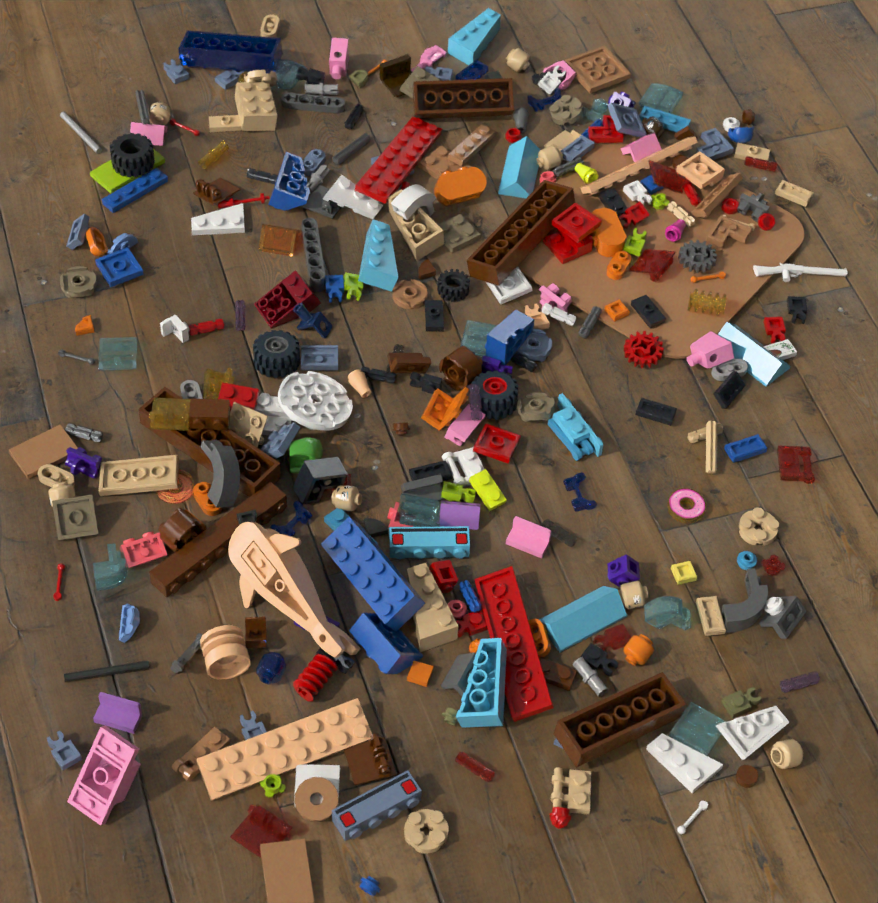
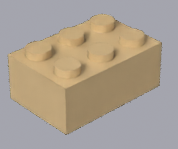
[235,82,277,131]

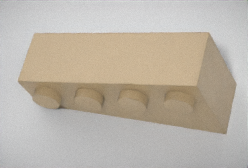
[407,563,458,652]

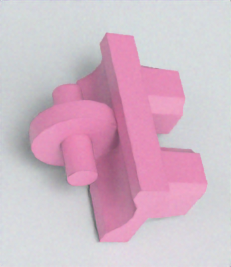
[539,283,572,313]

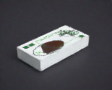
[763,339,797,360]

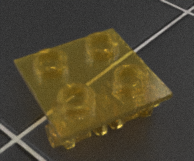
[149,398,191,430]

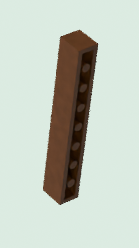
[149,482,287,598]

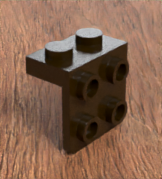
[379,54,412,97]

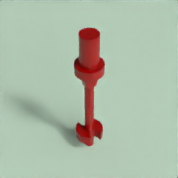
[218,193,270,209]

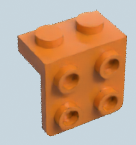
[421,387,469,431]

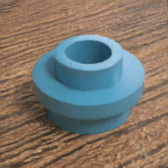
[737,551,757,570]

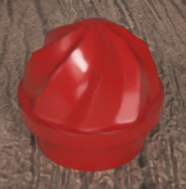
[549,807,571,829]

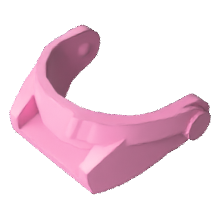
[543,61,576,90]

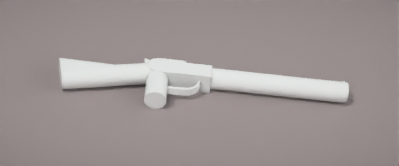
[753,263,847,282]

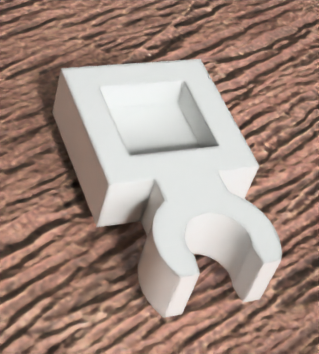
[538,65,566,95]
[623,180,652,206]

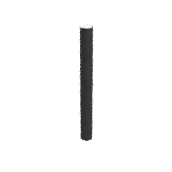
[64,660,149,682]

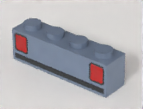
[332,770,422,841]

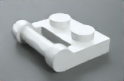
[442,447,485,487]

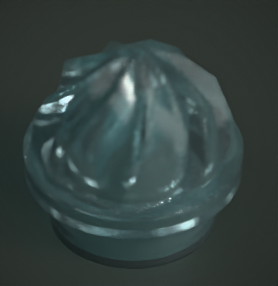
[592,98,608,114]

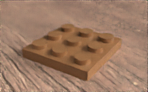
[564,45,631,93]

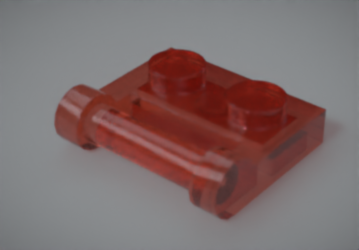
[777,445,815,484]

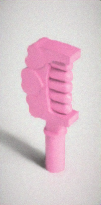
[411,45,446,72]

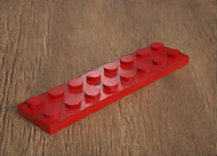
[355,116,442,204]
[474,566,554,722]

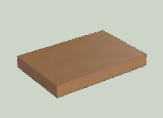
[9,425,78,479]
[260,839,314,903]

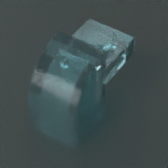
[93,543,127,591]
[644,596,691,630]

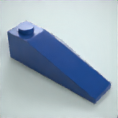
[268,152,310,211]

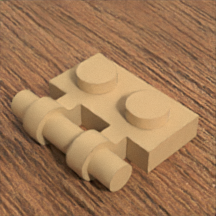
[551,767,591,814]

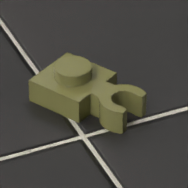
[721,687,762,719]

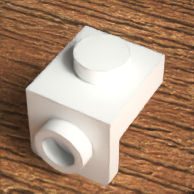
[160,315,189,343]

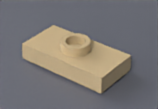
[209,115,242,132]
[734,143,770,165]
[775,180,814,207]
[696,596,726,636]

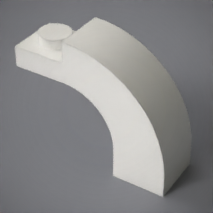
[391,184,436,220]

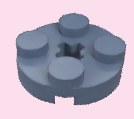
[517,329,552,362]

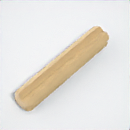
[706,421,717,474]

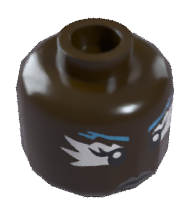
[642,116,665,140]

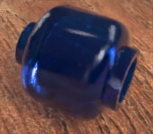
[256,652,287,684]

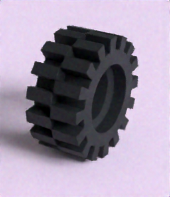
[437,269,470,302]

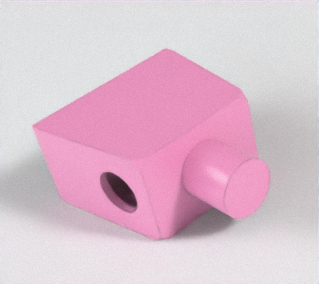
[329,38,349,79]
[687,331,734,368]

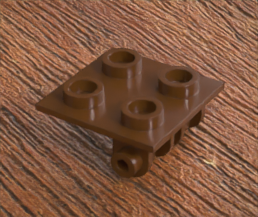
[193,178,241,206]
[344,733,396,786]

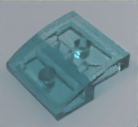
[266,59,308,89]
[639,83,684,113]
[460,320,497,356]
[99,337,137,371]
[399,493,440,527]

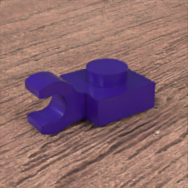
[481,355,513,375]

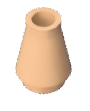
[348,369,372,398]

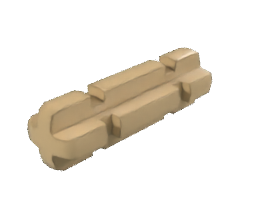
[668,201,696,227]
[687,423,723,443]

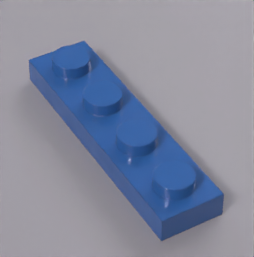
[102,168,168,213]

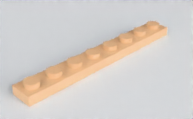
[580,136,697,195]

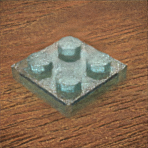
[669,702,726,756]

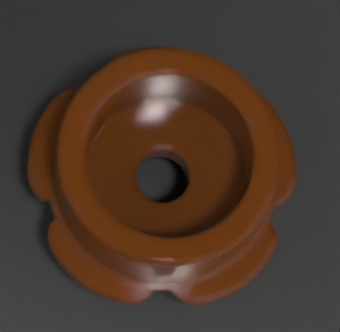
[742,109,755,125]
[392,422,410,435]

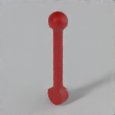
[169,118,200,136]
[53,563,65,601]

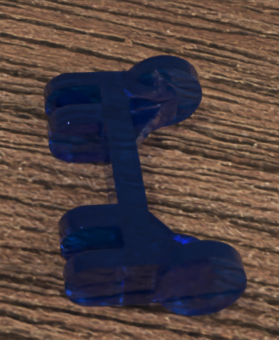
[527,88,562,112]
[563,472,597,512]
[270,501,313,537]

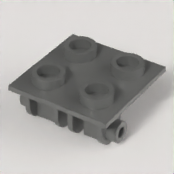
[302,185,341,219]

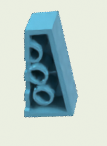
[448,8,501,68]
[358,219,398,292]
[456,638,507,728]

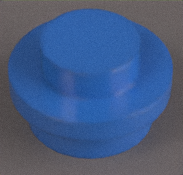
[359,876,381,896]

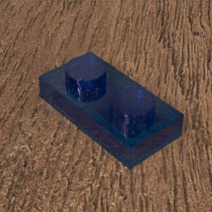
[455,60,489,80]

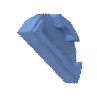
[107,233,138,255]
[119,604,140,643]

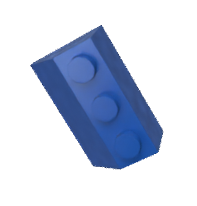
[349,613,423,674]

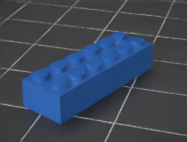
[321,517,425,631]

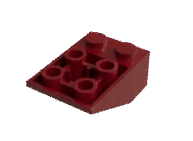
[254,270,321,329]

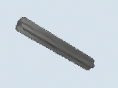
[135,89,150,125]

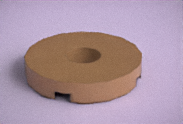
[392,279,428,309]
[295,777,338,822]

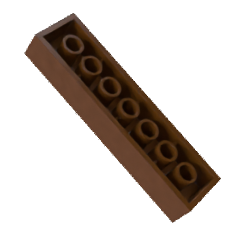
[467,180,575,286]
[138,387,281,497]

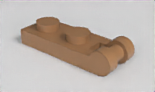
[172,727,230,782]

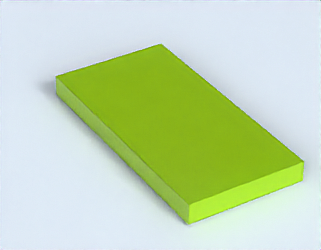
[90,149,165,193]

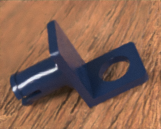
[293,303,333,338]

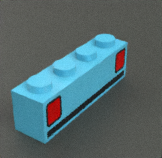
[389,526,470,559]

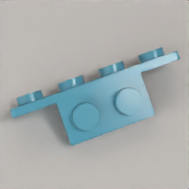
[553,393,603,457]

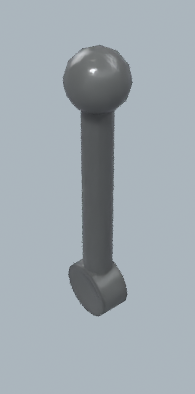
[58,349,95,365]

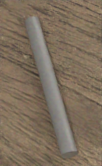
[60,111,102,154]

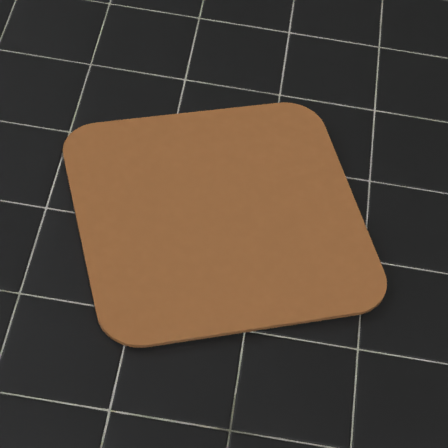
[518,133,804,359]

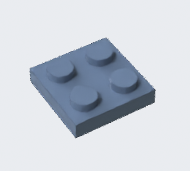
[608,103,646,138]
[260,422,300,459]

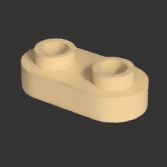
[261,15,279,40]
[38,464,75,487]

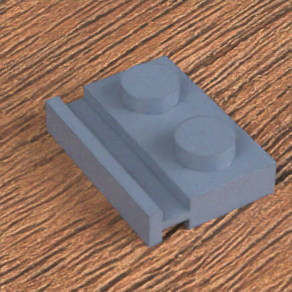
[301,345,338,370]

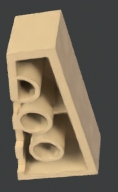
[388,189,445,261]

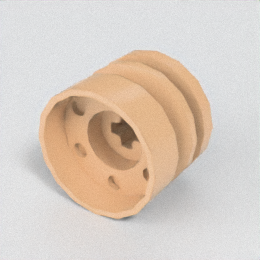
[200,625,251,680]

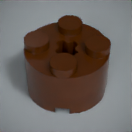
[439,346,483,390]
[158,508,207,552]

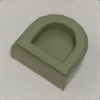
[349,69,369,88]

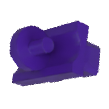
[65,447,102,479]

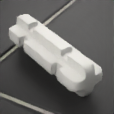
[542,303,576,326]

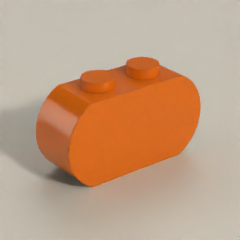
[434,167,487,206]
[590,208,627,257]

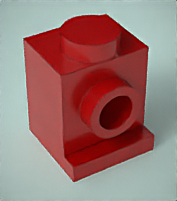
[429,560,459,593]

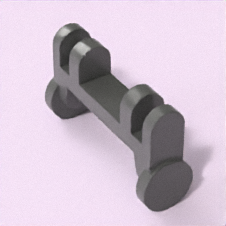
[170,633,203,673]

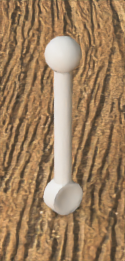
[677,801,708,834]

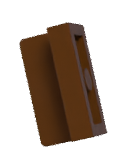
[387,353,431,373]

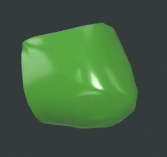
[289,437,323,473]

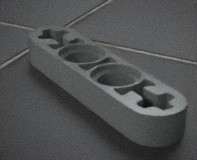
[281,93,345,113]

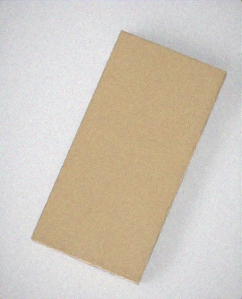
[99,455,179,496]

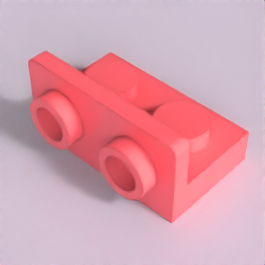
[120,531,167,569]

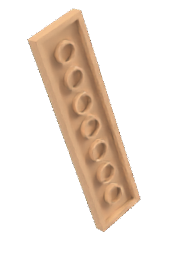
[196,698,372,801]

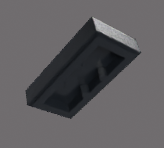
[631,295,666,329]
[425,300,444,331]
[713,371,746,409]
[635,398,677,426]
[409,460,452,481]

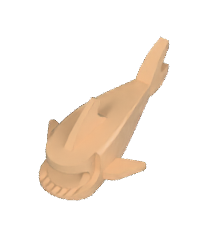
[228,522,361,658]

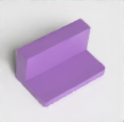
[439,500,480,530]
[93,692,142,734]

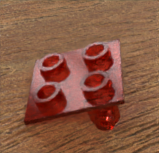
[648,160,687,194]
[629,249,676,282]
[230,804,293,859]

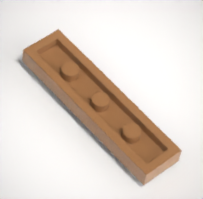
[447,125,495,166]
[691,173,743,218]

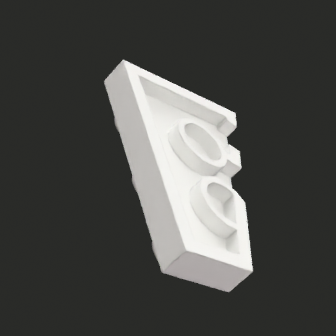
[323,175,383,219]
[191,203,245,235]
[716,706,790,760]
[646,733,723,793]

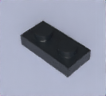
[598,188,628,218]

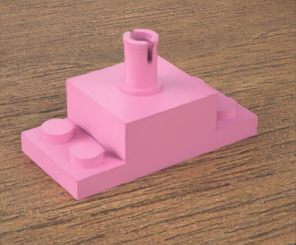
[67,725,140,825]

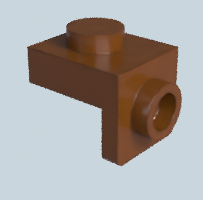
[245,617,267,649]

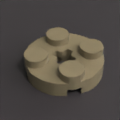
[549,95,583,125]
[60,266,97,298]
[517,392,555,422]

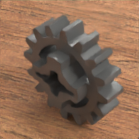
[678,240,717,273]

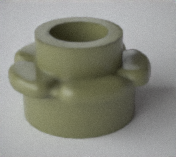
[442,707,459,726]

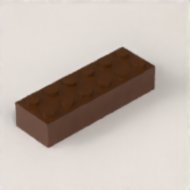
[412,78,514,119]
[553,672,687,768]

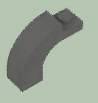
[200,440,240,508]
[721,569,768,633]

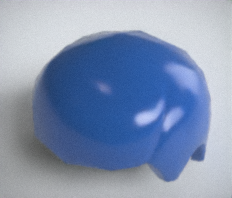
[728,127,754,144]

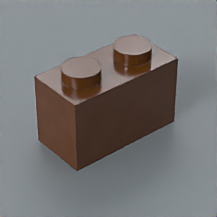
[189,398,231,430]

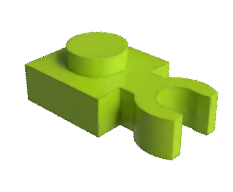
[623,228,646,257]
[343,272,363,301]
[441,481,476,503]

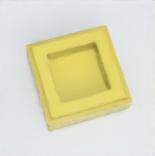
[671,561,697,585]

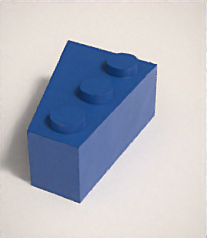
[485,310,534,365]

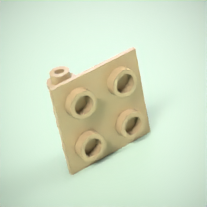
[229,402,268,448]

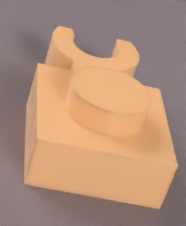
[525,304,550,330]

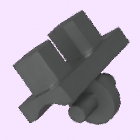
[738,193,769,222]

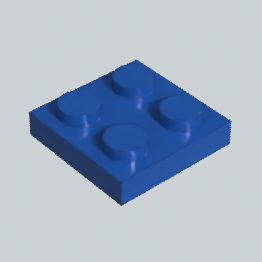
[95,247,143,287]

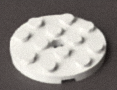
[278,371,353,431]

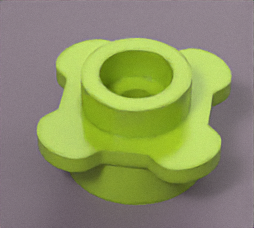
[651,193,670,210]
[260,774,285,798]

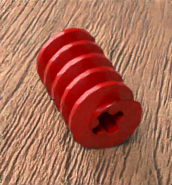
[293,654,337,702]

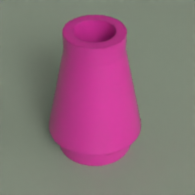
[665,219,686,242]

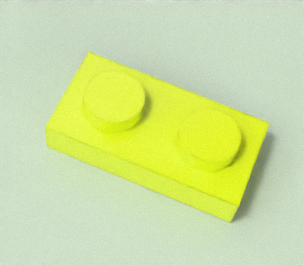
[469,469,507,511]

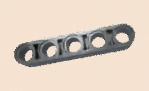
[302,218,325,292]

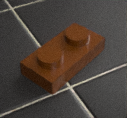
[540,657,577,691]

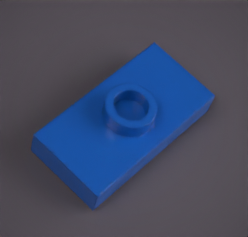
[724,434,767,463]

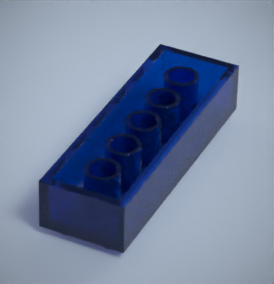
[178,30,283,73]

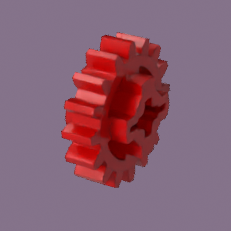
[624,331,664,368]

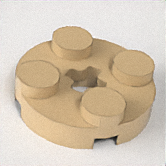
[244,70,277,87]
[739,508,779,546]
[404,809,449,854]

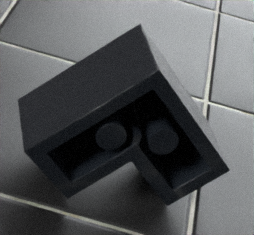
[293,457,348,505]

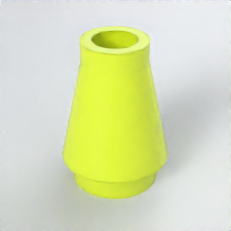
[575,163,598,184]

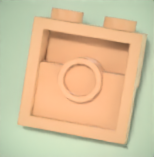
[676,151,725,189]

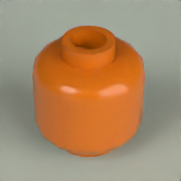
[623,634,654,666]

